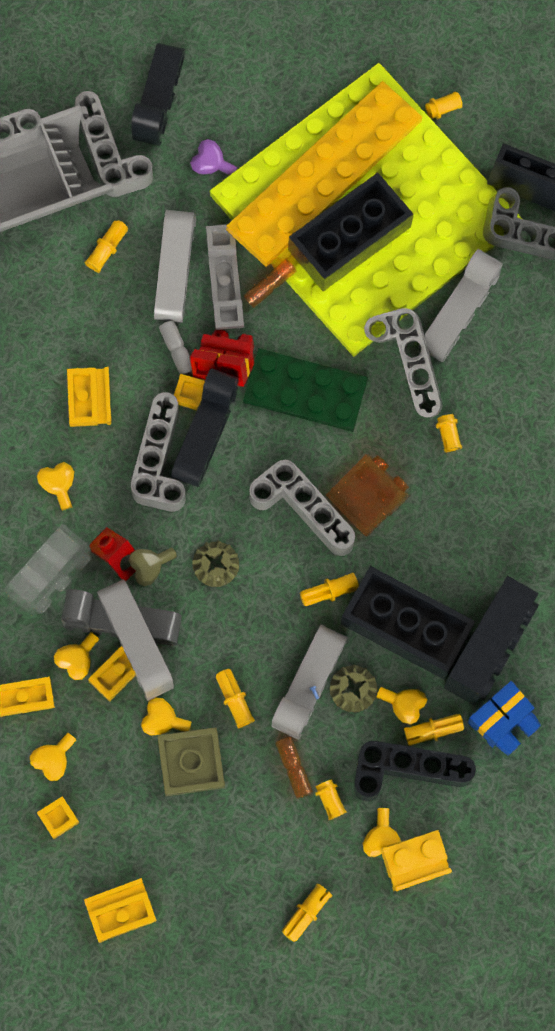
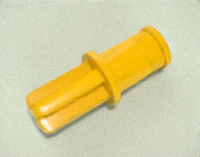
[84,220,128,273]
[300,572,359,606]
[216,669,255,728]
[404,714,464,746]
[282,884,332,942]

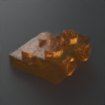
[326,454,411,537]

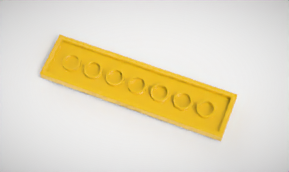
[226,81,422,267]

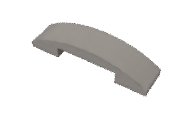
[206,225,244,330]

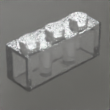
[4,523,91,617]

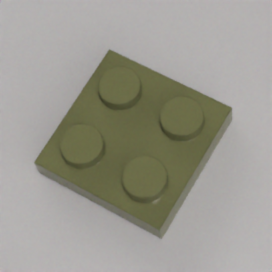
[157,727,225,797]

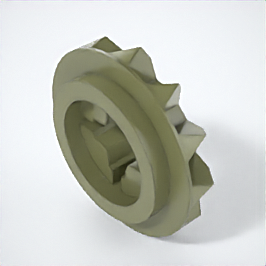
[193,540,239,587]
[330,664,377,712]

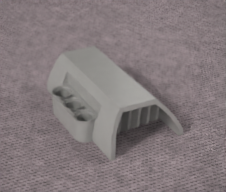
[0,105,114,232]

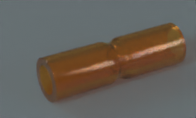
[243,258,297,308]
[275,737,313,799]

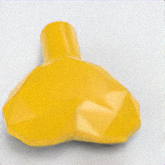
[37,462,74,511]
[54,632,99,680]
[376,687,427,725]
[141,697,192,736]
[30,733,76,781]
[363,808,401,857]

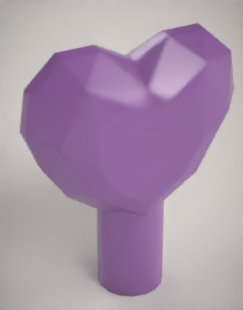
[190,139,238,175]

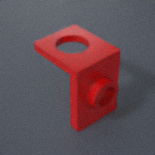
[87,527,136,582]

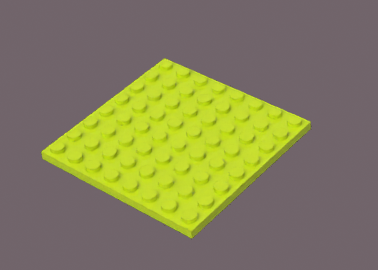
[210,63,522,357]

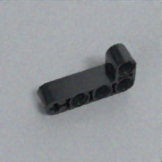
[131,43,185,146]
[171,368,239,487]
[354,741,476,801]

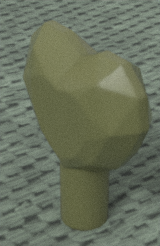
[129,547,177,586]

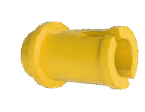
[425,91,462,120]
[436,414,462,452]
[315,779,347,820]

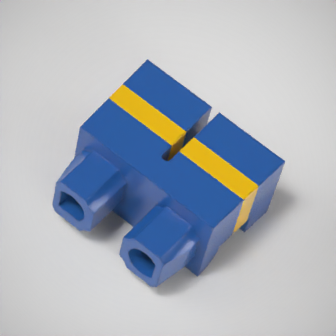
[467,681,541,756]

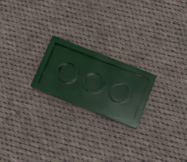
[243,348,368,432]

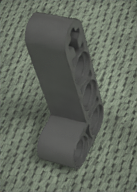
[483,188,555,260]
[61,589,182,646]

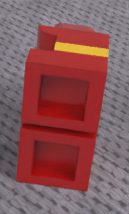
[190,329,254,387]

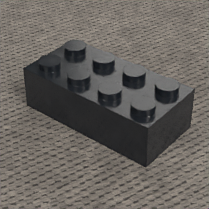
[288,173,414,291]
[341,566,475,680]
[444,575,539,706]

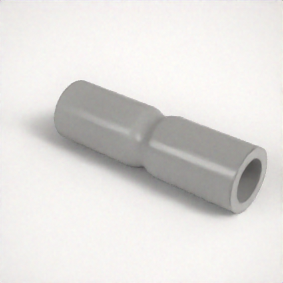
[159,321,193,376]

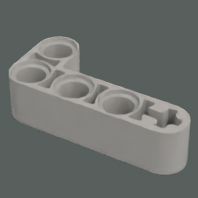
[75,91,153,197]
[154,209,196,323]
[418,249,503,363]
[364,308,443,418]
[131,392,186,512]
[249,460,355,556]
[97,579,174,701]
[272,625,348,740]

